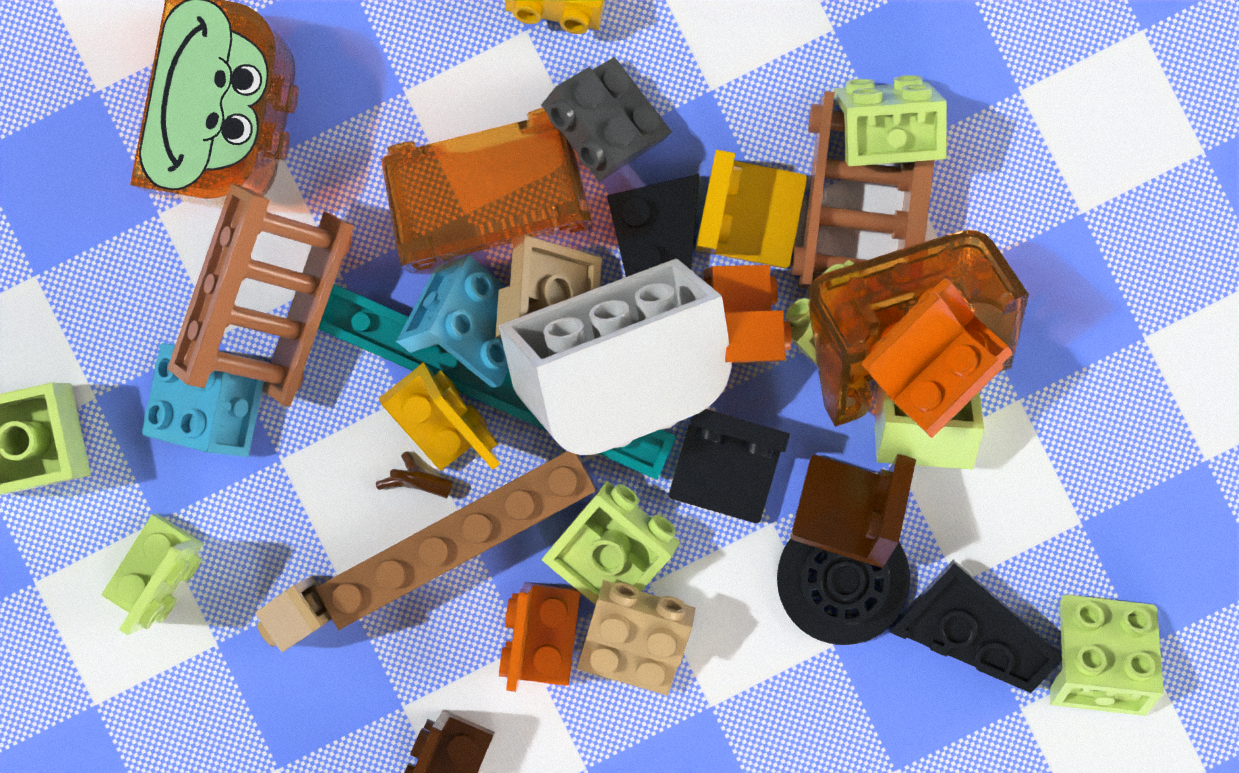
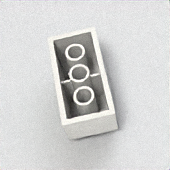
[498,258,732,455]

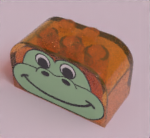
[130,0,299,209]

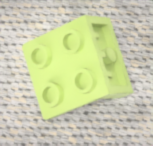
[834,75,947,166]
[101,513,205,635]
[1050,595,1164,716]

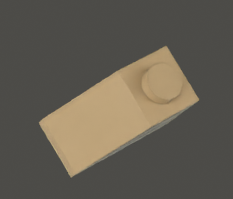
[255,576,332,653]

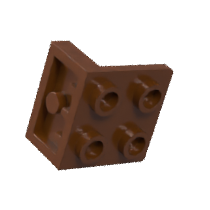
[790,454,916,568]
[404,710,495,773]

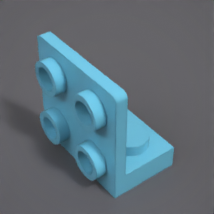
[396,254,509,388]
[142,343,264,457]

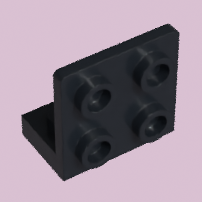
[669,409,790,524]

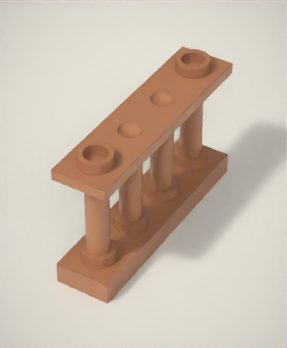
[791,91,935,301]
[167,183,354,407]

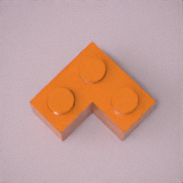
[703,265,792,364]

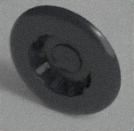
[777,538,910,645]

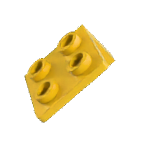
[695,149,807,269]
[379,362,501,471]

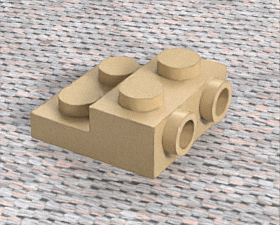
[495,235,602,338]
[577,580,696,696]

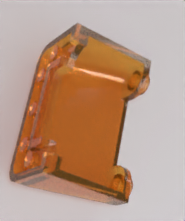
[380,108,594,273]
[808,230,1029,427]

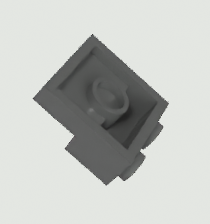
[541,56,672,182]

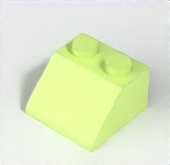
[874,385,984,470]

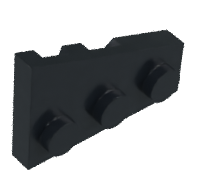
[607,173,700,277]
[889,559,1062,693]

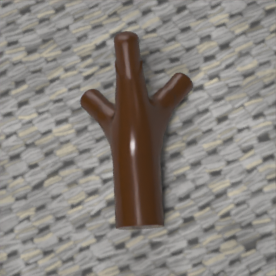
[376,451,453,499]

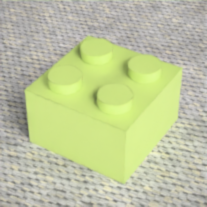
[0,382,91,496]

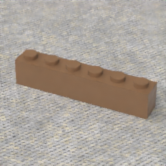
[315,451,597,630]

